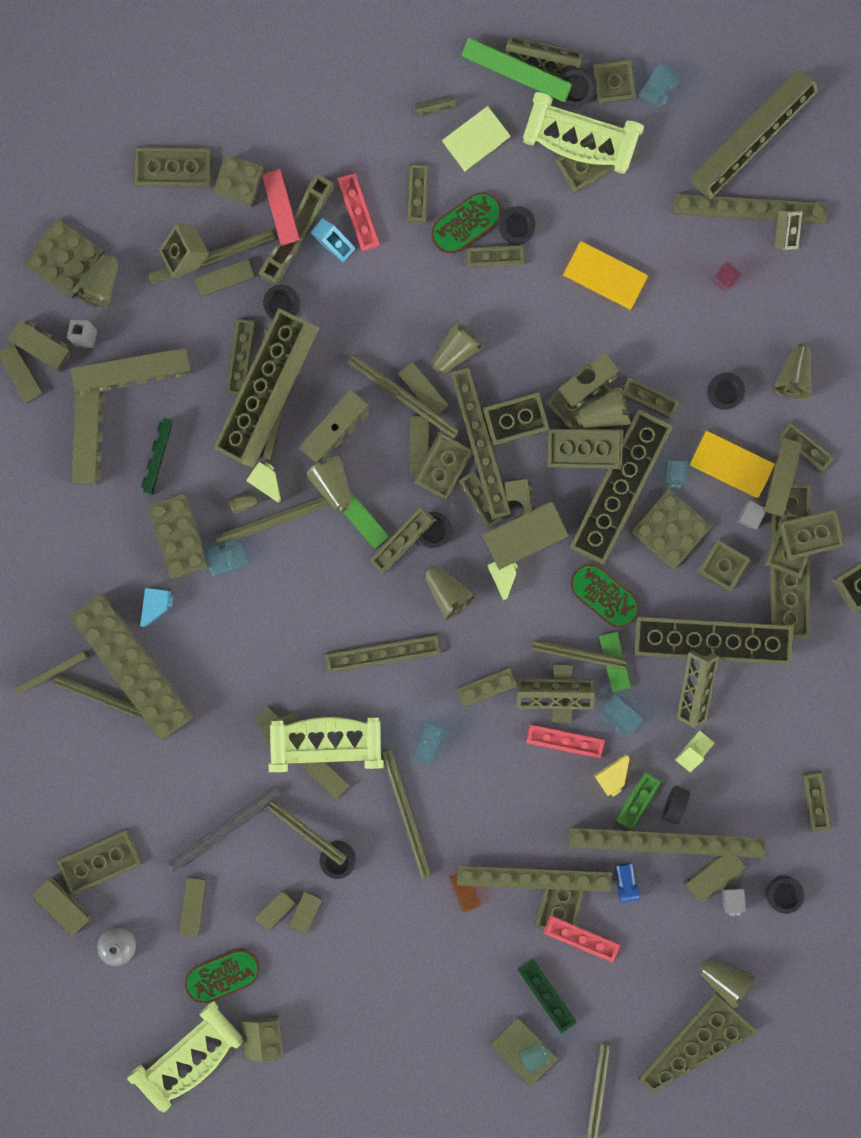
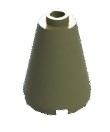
[73,254,119,310]
[431,321,484,374]
[773,344,812,400]
[576,387,632,428]
[307,456,352,512]
[425,566,475,620]
[699,959,756,1009]

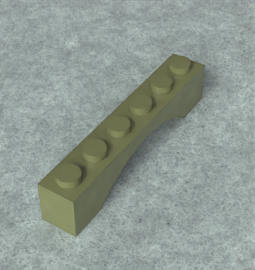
[258,174,334,285]

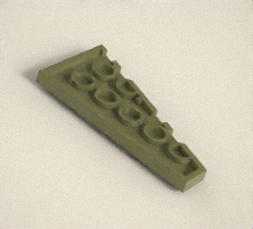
[638,992,758,1093]

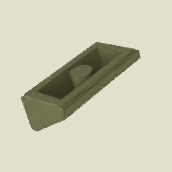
[415,95,455,117]
[775,210,803,250]
[254,890,296,930]

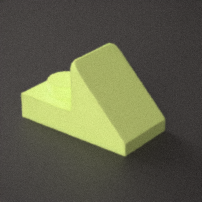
[675,731,714,772]

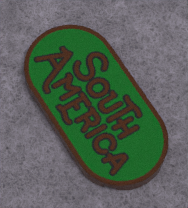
[432,192,501,254]
[571,564,639,627]
[185,949,260,1003]

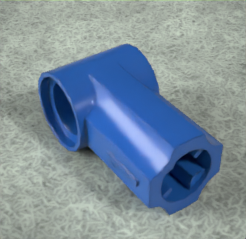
[616,863,640,903]

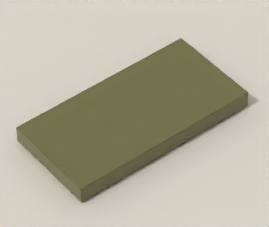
[555,121,640,194]
[134,147,212,188]
[547,429,623,469]
[482,502,569,570]
[56,829,143,896]

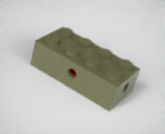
[299,390,369,464]
[147,494,210,579]

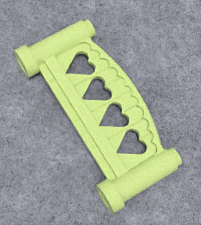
[523,92,644,174]
[268,717,384,772]
[127,1001,244,1113]

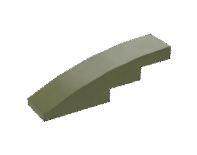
[764,438,802,517]

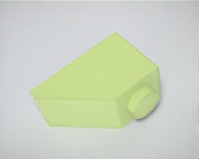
[246,461,281,503]
[487,562,518,600]

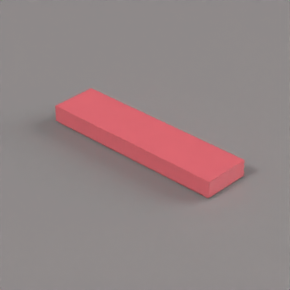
[262,169,300,246]
[337,173,380,252]
[526,724,605,758]
[543,915,620,962]

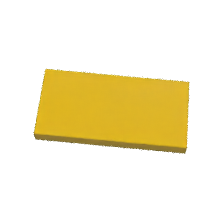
[563,241,648,310]
[689,431,775,499]

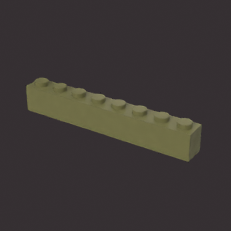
[691,69,818,199]

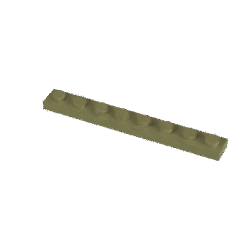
[673,194,827,224]
[450,368,511,520]
[457,865,612,892]

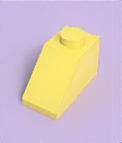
[594,754,629,796]

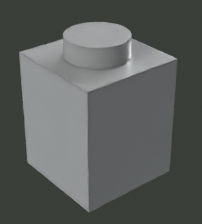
[67,320,97,348]
[737,499,765,530]
[722,886,746,916]

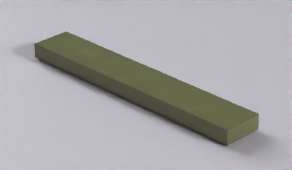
[325,635,441,673]
[254,706,350,800]

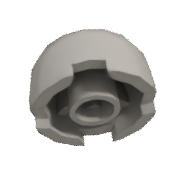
[97,927,136,966]

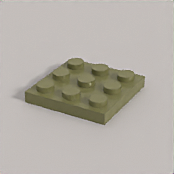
[24,218,104,298]
[545,363,612,430]
[631,489,712,570]

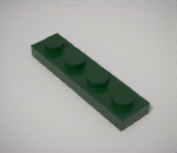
[141,418,173,495]
[517,958,577,1033]

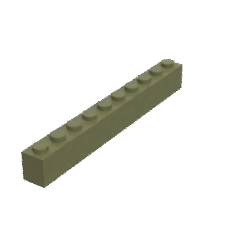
[569,828,765,858]

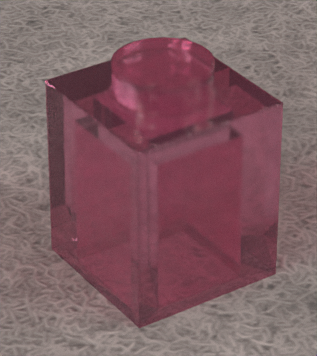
[711,262,741,292]

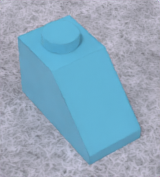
[310,218,356,263]
[140,588,173,627]

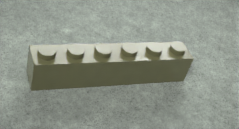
[70,348,190,396]
[71,389,105,485]

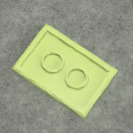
[442,106,511,172]

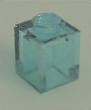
[665,460,688,489]
[519,1042,550,1074]

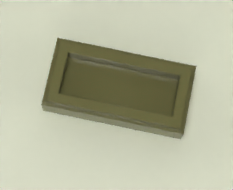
[289,891,322,934]

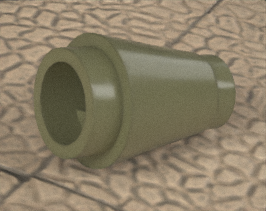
[228,494,257,514]

